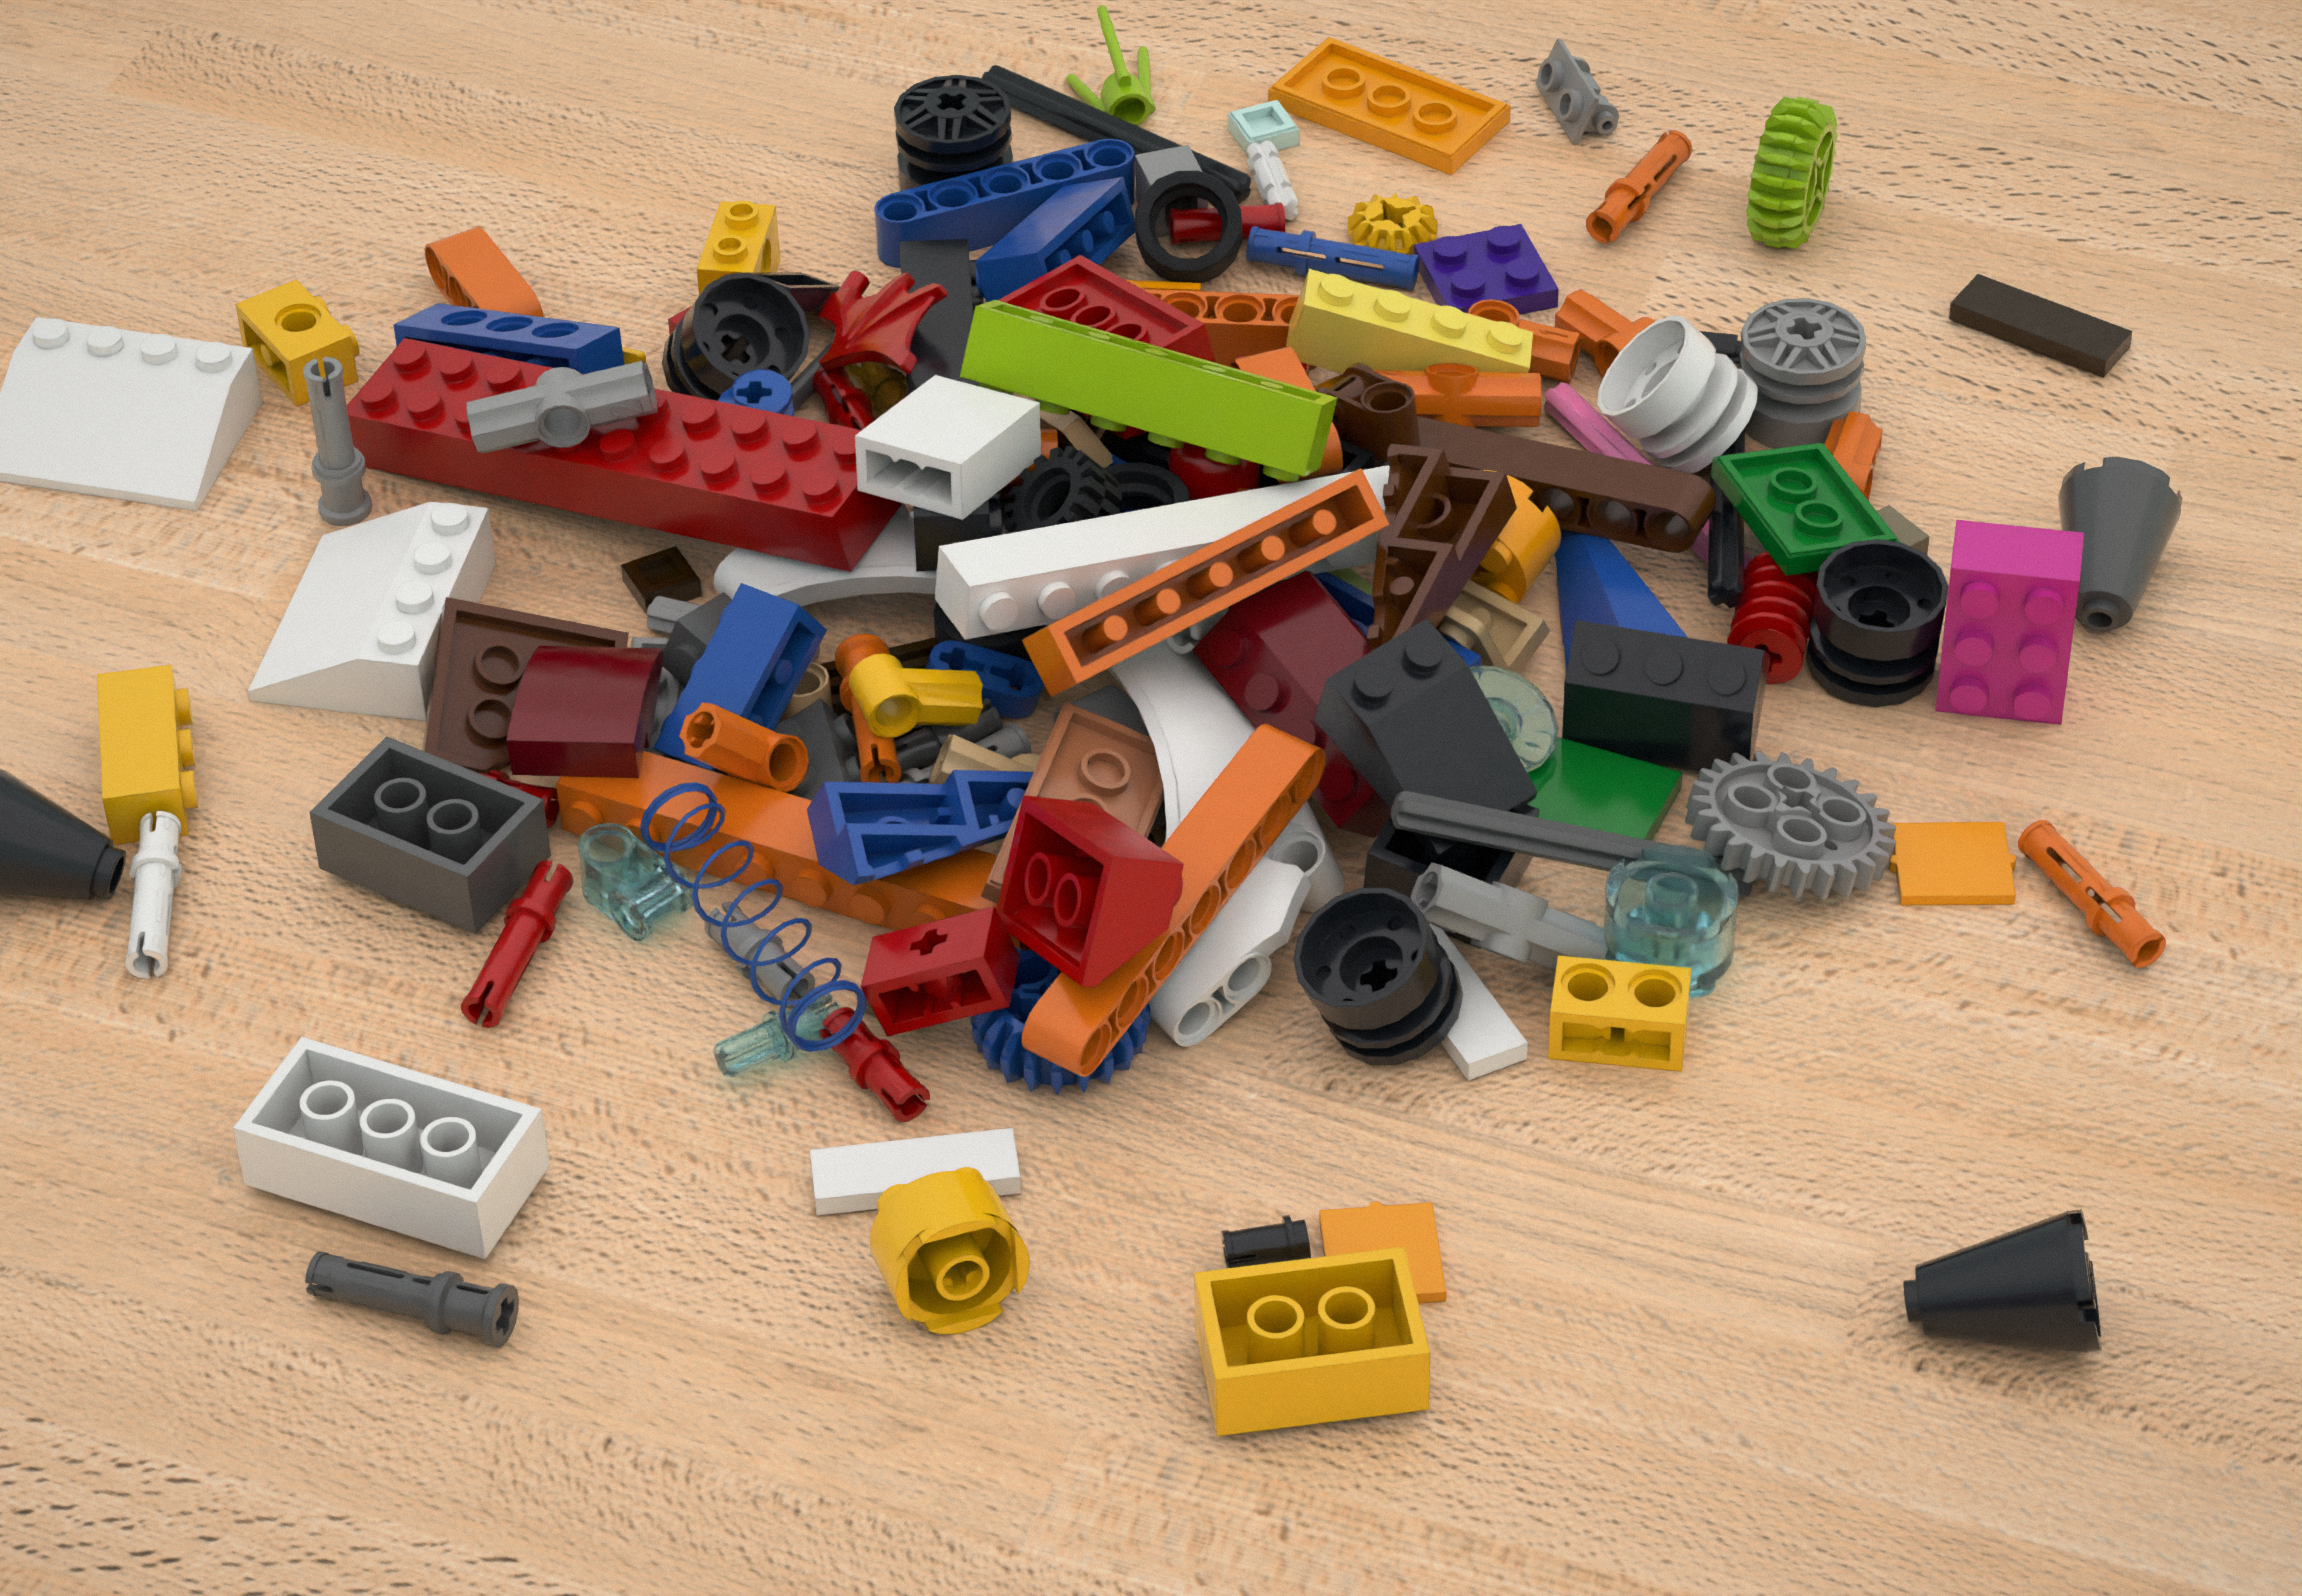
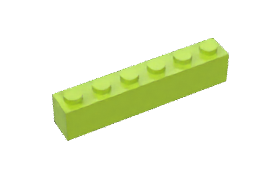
[960,300,1337,482]

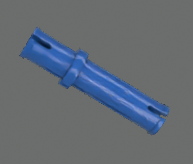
[1246,226,1420,291]

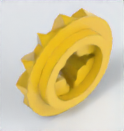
[1348,192,1438,255]

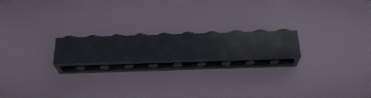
[899,239,1002,572]

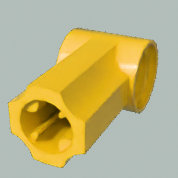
[848,653,983,738]

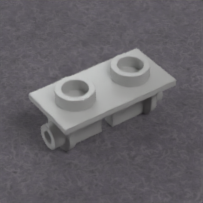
[1535,39,1619,145]

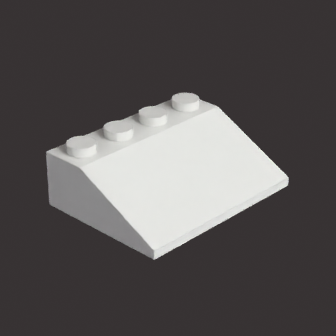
[0,317,262,511]
[247,502,496,721]

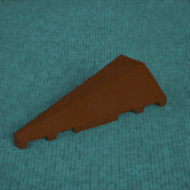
[1367,444,1517,652]

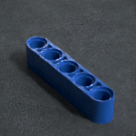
[874,139,1136,268]

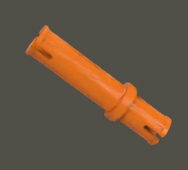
[1586,130,1692,244]
[2018,820,2166,968]

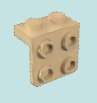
[1436,580,1550,679]

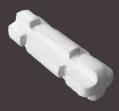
[1247,140,1299,221]

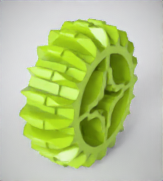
[1746,97,1838,249]

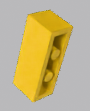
[97,664,199,845]

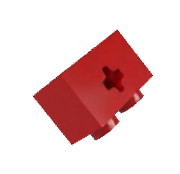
[860,906,1020,1037]

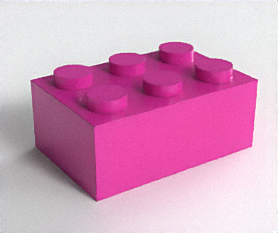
[1935,520,2084,725]

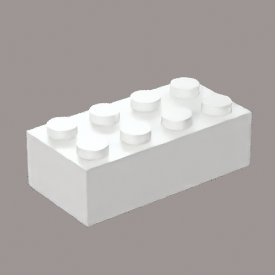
[233,1037,550,1260]

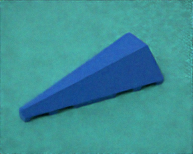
[1554,529,1688,677]
[807,770,1034,885]

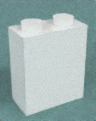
[855,375,1041,520]

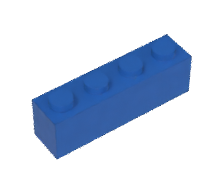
[975,177,1135,302]

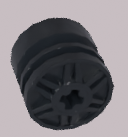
[894,75,1013,191]
[662,272,810,401]
[1806,539,1949,707]
[1293,888,1463,1065]

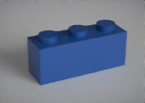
[653,583,827,776]

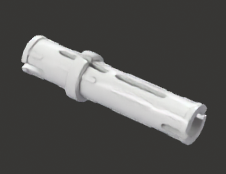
[125,811,182,979]

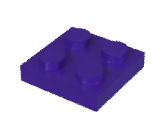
[1414,224,1559,315]

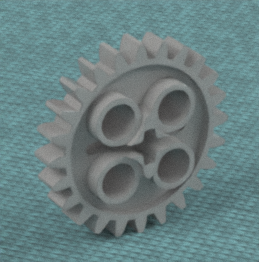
[1685,751,1896,900]

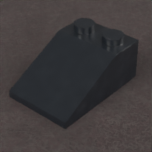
[1314,618,1538,861]

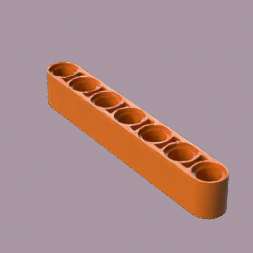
[1022,723,1326,1077]

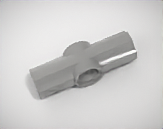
[467,361,658,454]
[1410,862,1608,971]

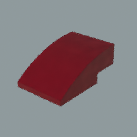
[506,646,664,778]

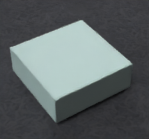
[1227,100,1300,157]

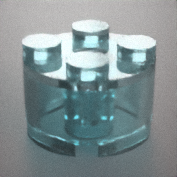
[1603,845,1739,997]

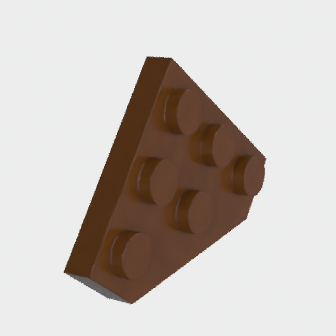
[422,597,629,774]

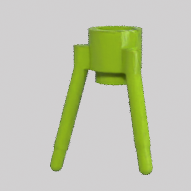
[1066,5,1156,125]

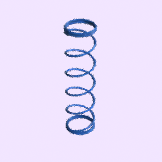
[640,782,867,1052]

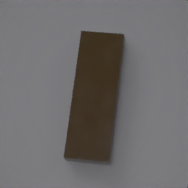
[1949,274,2133,377]

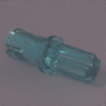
[713,993,839,1077]

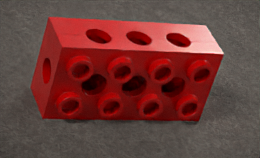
[998,255,1216,440]

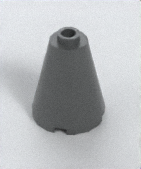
[2058,457,2183,631]

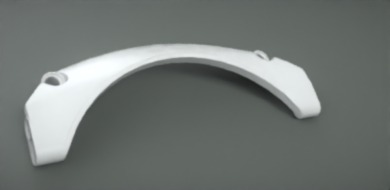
[713,503,1345,1047]

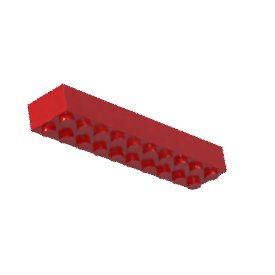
[347,338,902,572]

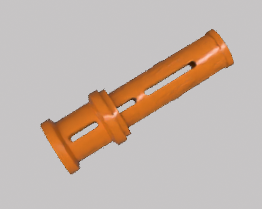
[834,634,901,783]

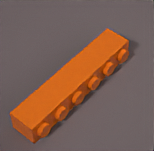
[1022,468,1390,697]

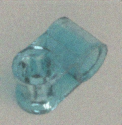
[578,823,694,941]

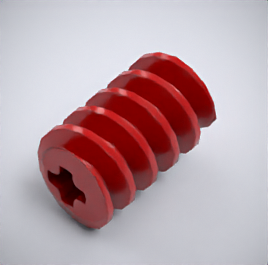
[1727,551,1818,685]

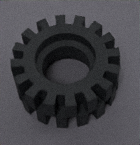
[1004,446,1122,533]

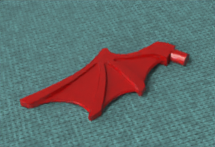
[818,271,949,375]

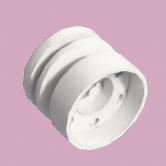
[1597,315,1758,474]

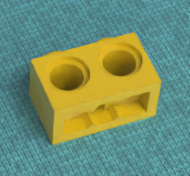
[1548,956,1691,1072]

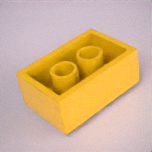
[1194,1247,1430,1436]

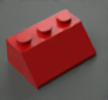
[996,795,1184,988]

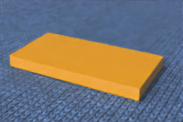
[1268,37,1511,175]

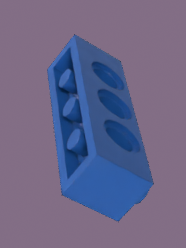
[393,303,624,374]

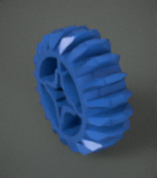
[970,947,1150,1095]

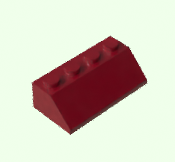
[1192,570,1391,838]

